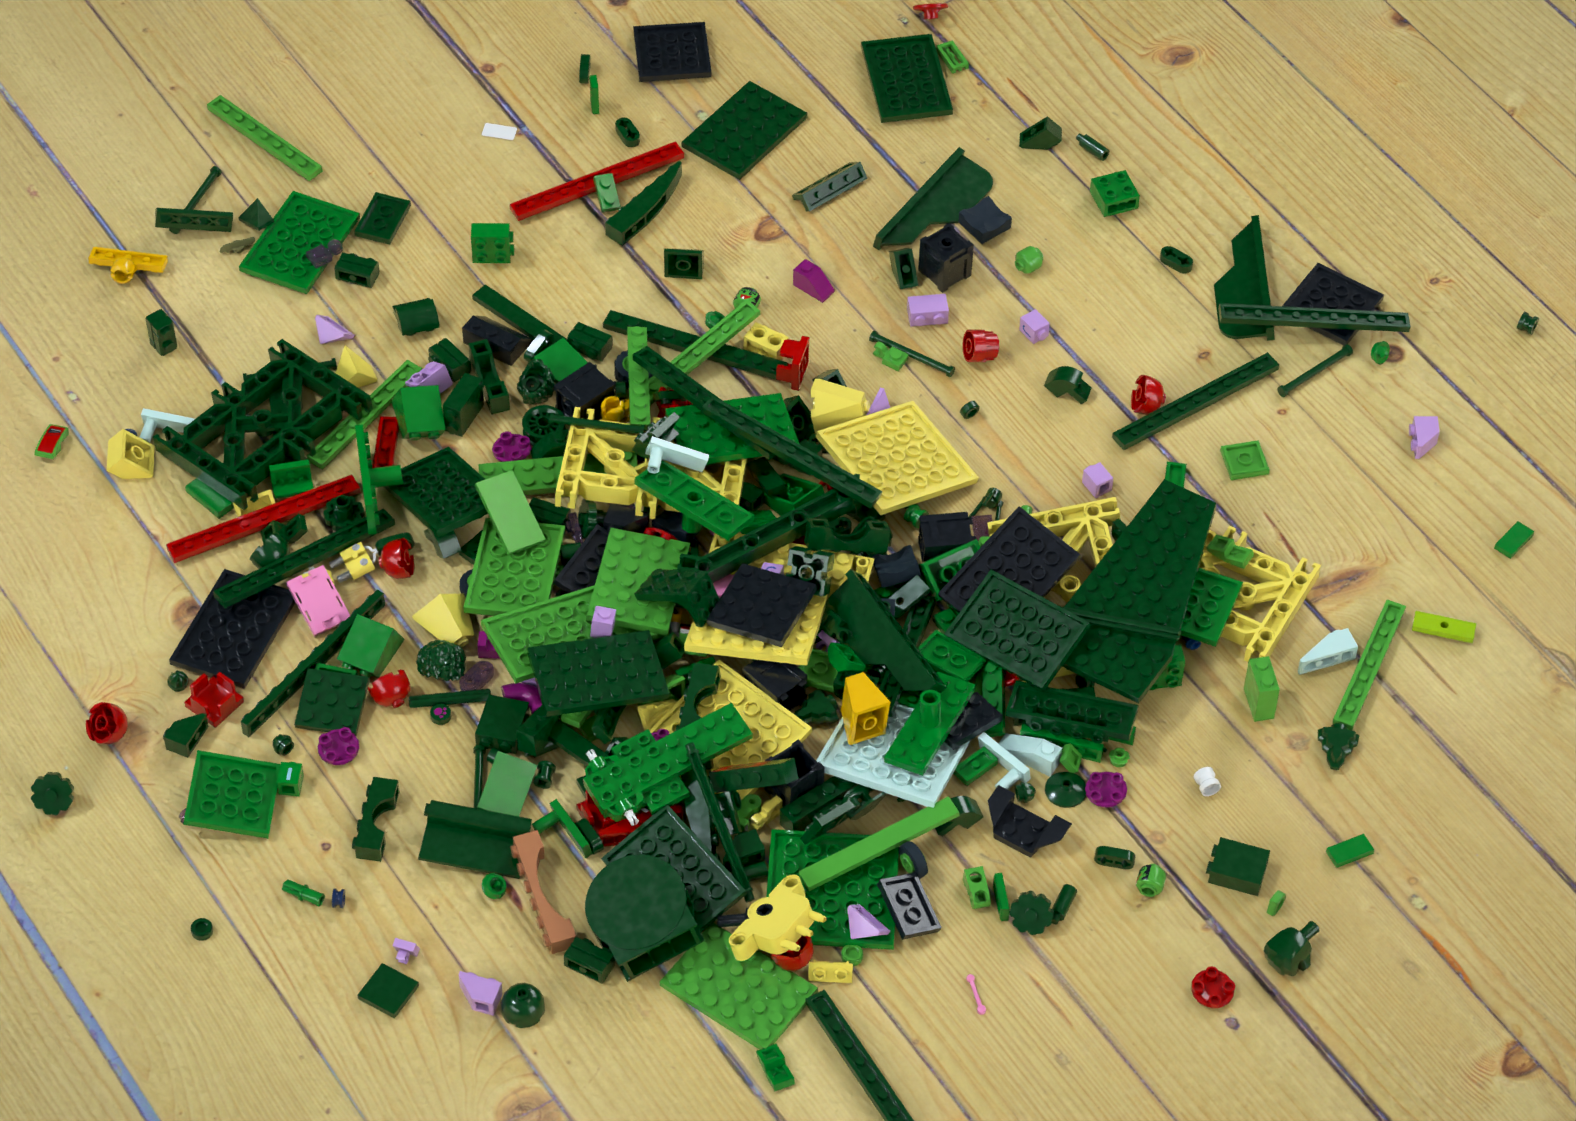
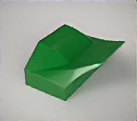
[828,642,866,673]

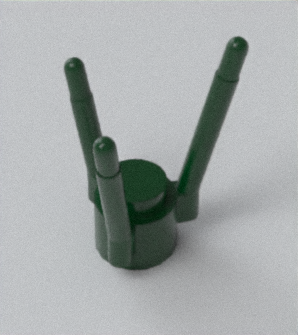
[969,487,1004,521]

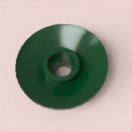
[1045,772,1086,808]

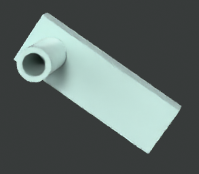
[140,408,195,443]
[645,436,709,474]
[978,732,1031,790]

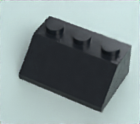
[462,315,533,366]

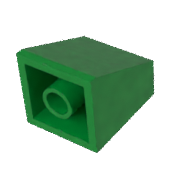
[392,385,445,441]
[337,614,404,679]

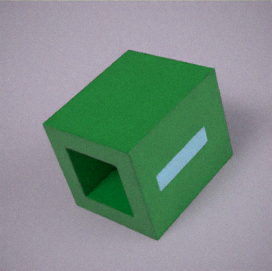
[277,762,304,796]

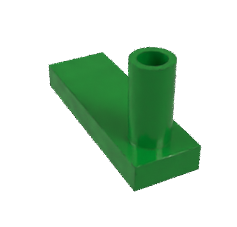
[532,799,592,858]

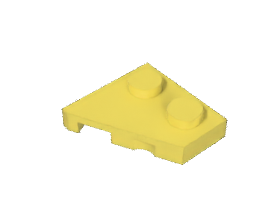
[637,699,677,731]

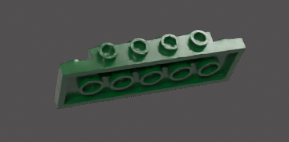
[1006,681,1138,744]

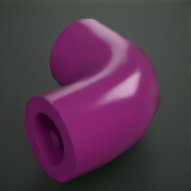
[501,682,542,714]

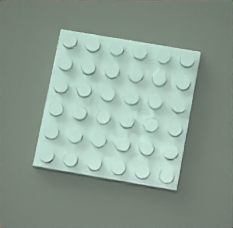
[816,704,971,808]

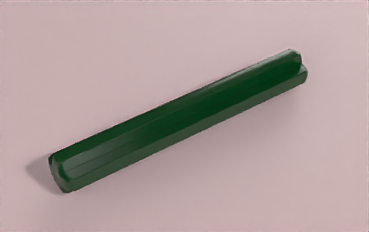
[409,689,491,708]

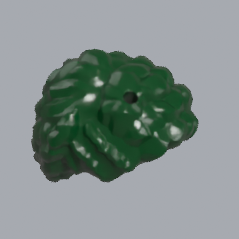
[517,359,555,405]
[416,640,466,681]

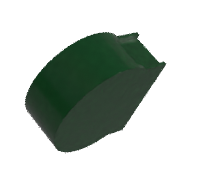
[585,854,705,982]

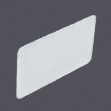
[482,123,517,140]

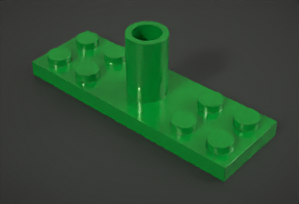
[355,424,403,535]
[634,460,754,541]
[884,671,975,776]

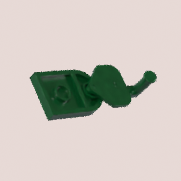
[800,784,906,845]

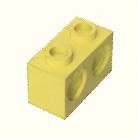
[744,322,789,360]

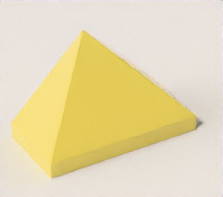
[233,489,275,517]

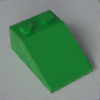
[761,473,825,516]
[918,539,980,601]

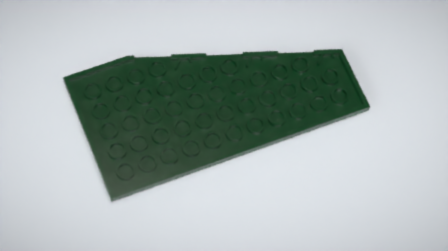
[1062,479,1216,704]

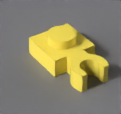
[751,795,782,831]

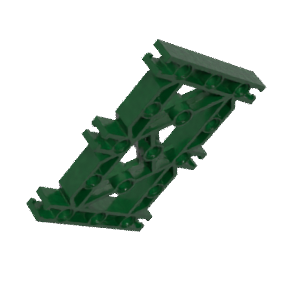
[153,339,373,510]

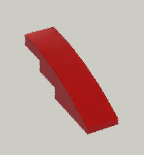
[599,805,682,847]

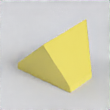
[336,345,378,388]

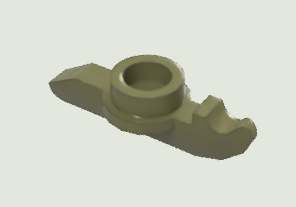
[220,237,255,253]

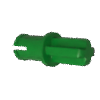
[282,879,325,907]

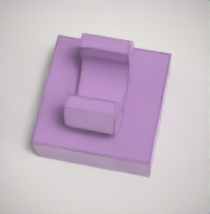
[816,630,840,652]
[393,938,420,964]

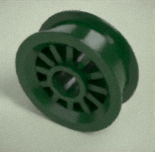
[522,405,566,446]

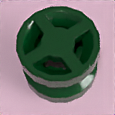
[1517,312,1539,335]

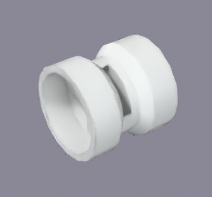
[1194,767,1221,796]

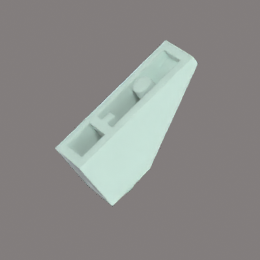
[1298,628,1358,675]
[998,733,1062,777]

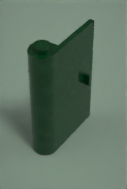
[418,800,532,879]

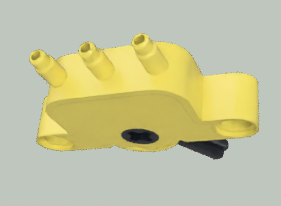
[717,874,826,961]

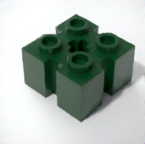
[786,546,835,597]

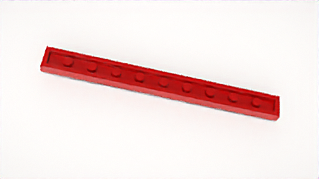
[510,141,684,221]
[166,474,361,563]

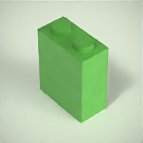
[1244,656,1280,722]

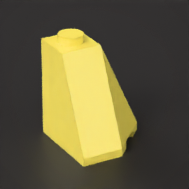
[811,379,870,433]
[412,593,474,647]

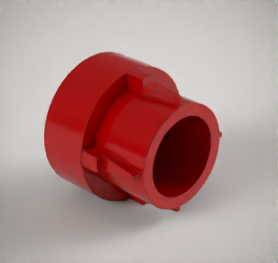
[962,329,999,362]

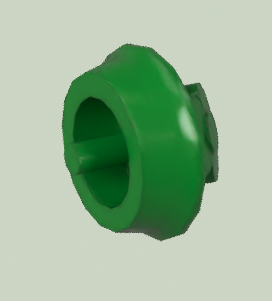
[705,311,725,329]
[1371,341,1390,365]
[481,873,507,899]

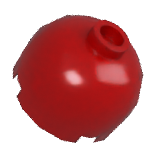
[1131,374,1166,415]
[379,538,415,579]
[367,669,410,708]
[85,702,128,744]
[770,935,814,971]

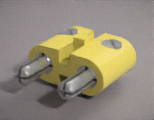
[329,542,378,583]

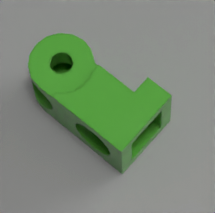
[737,794,761,834]
[963,866,991,909]

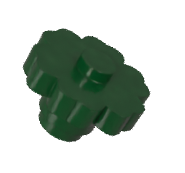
[323,495,365,531]
[578,499,607,539]
[31,772,74,815]
[1009,891,1054,935]

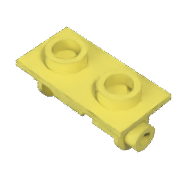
[808,960,853,983]

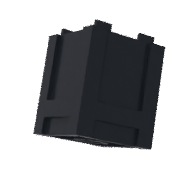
[918,222,974,293]
[554,362,616,421]
[918,512,976,562]
[743,660,807,711]
[764,739,824,807]

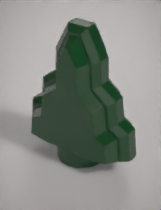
[794,690,839,725]
[1317,723,1359,770]

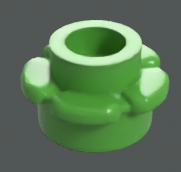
[1109,748,1130,767]

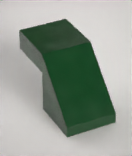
[261,513,308,545]

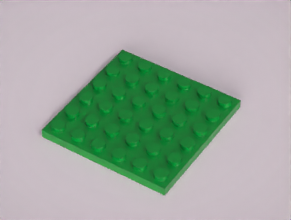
[766,829,899,950]

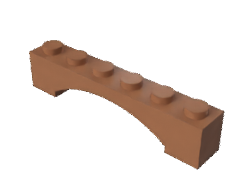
[510,830,576,954]

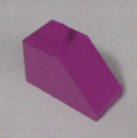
[793,259,835,303]

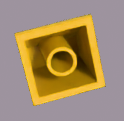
[841,672,890,745]

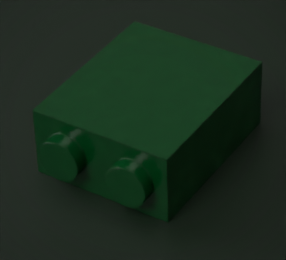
[442,373,484,437]
[475,694,530,754]
[1206,837,1270,896]

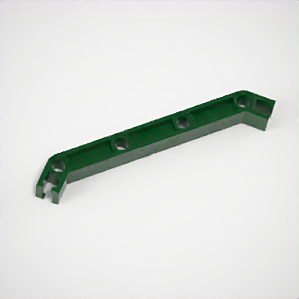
[677,474,860,583]

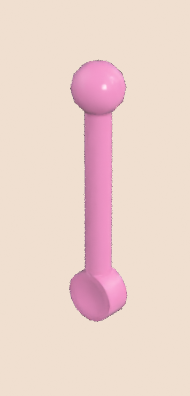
[966,974,986,1015]

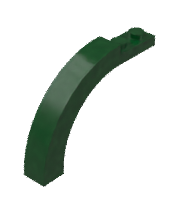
[592,632,684,745]

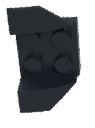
[988,785,1072,858]

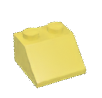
[107,429,155,479]

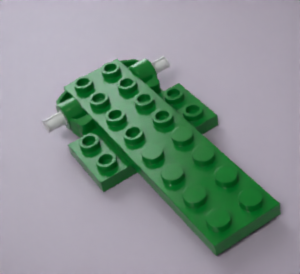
[583,703,753,826]

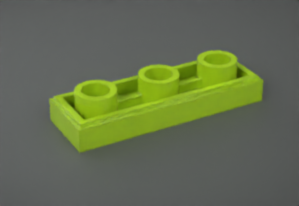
[1412,611,1476,643]

